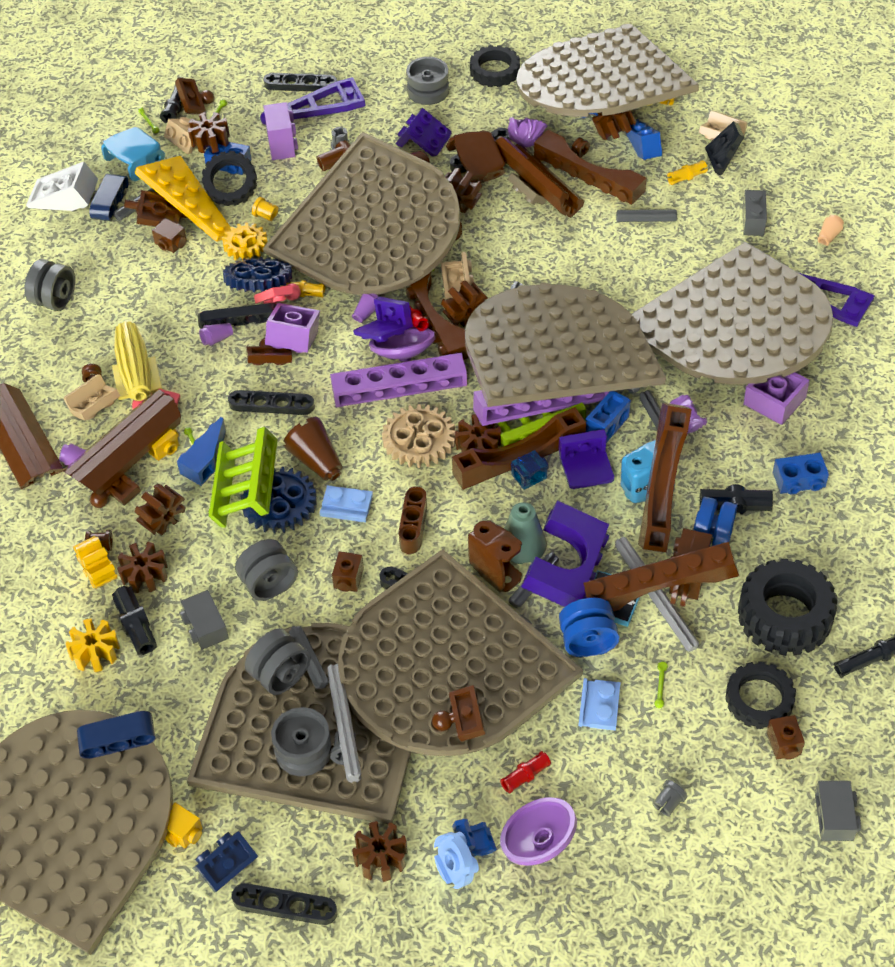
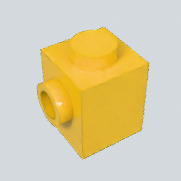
[148,429,180,461]
[165,802,203,849]

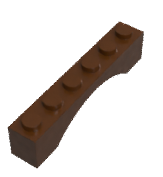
[534,129,647,205]
[406,272,469,360]
[638,403,692,553]
[452,407,586,490]
[583,542,739,611]

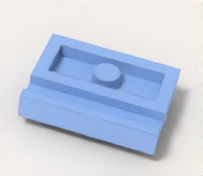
[320,485,373,523]
[578,678,621,731]

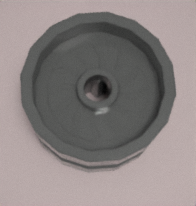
[406,57,449,105]
[24,259,75,311]
[235,539,298,601]
[245,628,311,695]
[271,707,332,776]

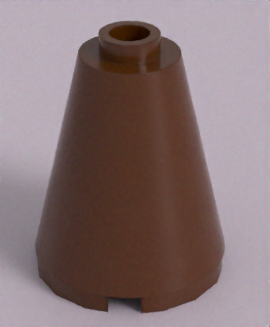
[283,417,343,481]

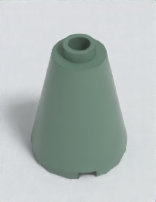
[504,502,547,564]

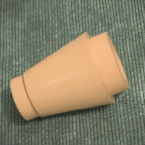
[817,215,844,246]

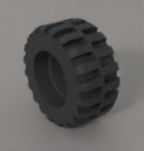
[738,559,838,656]

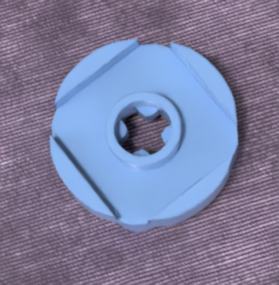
[434,832,479,889]

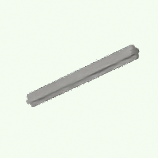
[615,537,699,652]
[327,664,361,783]

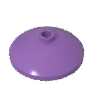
[369,327,435,362]
[500,797,577,866]

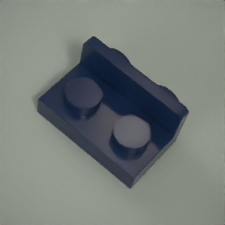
[192,831,259,893]

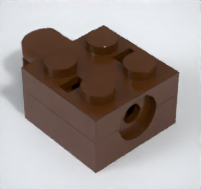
[669,528,712,607]

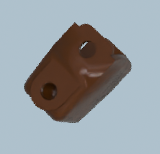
[446,130,505,184]
[468,520,522,593]

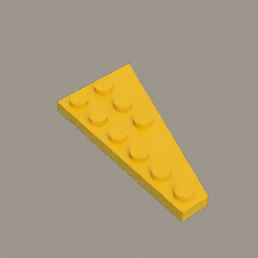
[135,156,230,242]

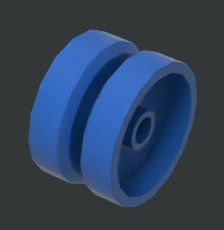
[693,496,738,546]
[559,598,619,657]

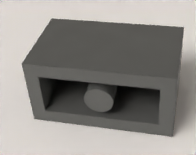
[742,190,767,236]
[179,590,229,650]
[815,781,861,841]

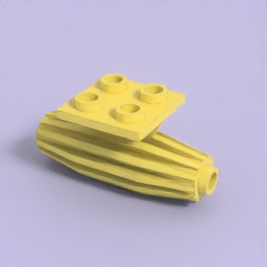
[112,321,162,401]

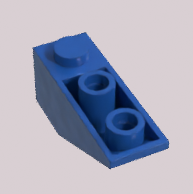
[625,119,662,160]
[177,417,226,486]

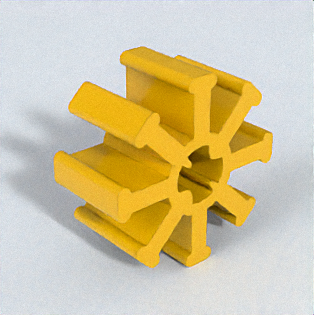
[73,536,118,589]
[66,618,120,672]

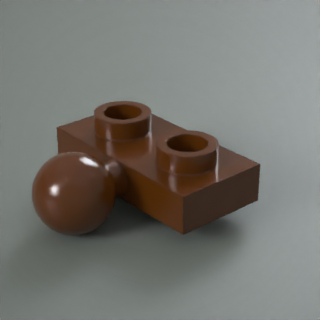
[175,78,215,115]
[246,338,292,366]
[90,474,141,508]
[432,685,486,742]

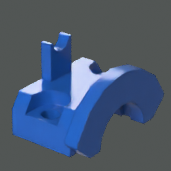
[452,819,497,857]

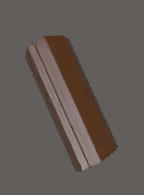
[495,136,584,218]
[0,383,64,489]
[63,390,181,496]

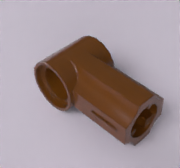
[316,140,351,171]

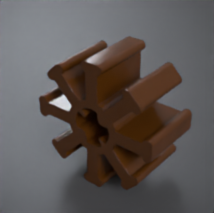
[592,110,636,140]
[188,112,230,153]
[445,168,482,214]
[441,281,488,327]
[455,414,501,452]
[135,484,186,536]
[117,542,168,593]
[352,821,408,882]

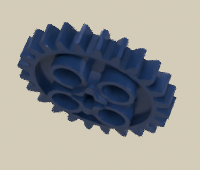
[223,257,292,292]
[240,466,317,534]

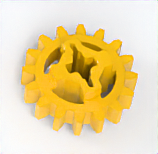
[222,222,268,261]

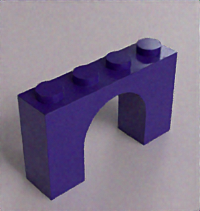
[521,500,610,607]

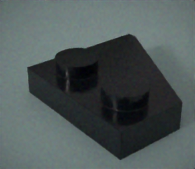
[705,121,744,175]

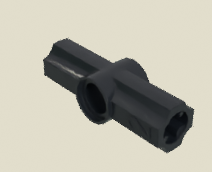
[699,484,773,515]
[112,586,157,655]

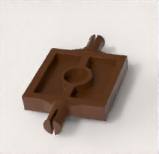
[124,190,189,227]

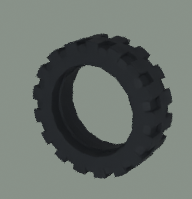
[470,45,520,87]
[202,151,257,206]
[725,661,796,729]

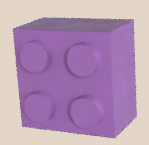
[263,102,298,160]
[265,303,320,353]
[744,372,810,425]

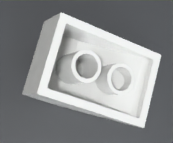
[26,162,98,211]

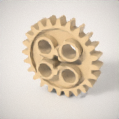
[382,404,455,468]

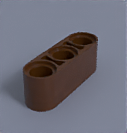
[399,486,427,554]

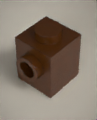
[152,218,187,253]
[332,551,364,592]
[767,715,805,760]

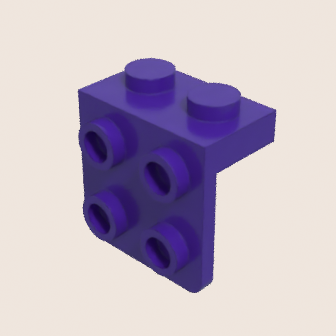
[395,108,452,157]
[353,297,413,342]
[559,429,614,489]

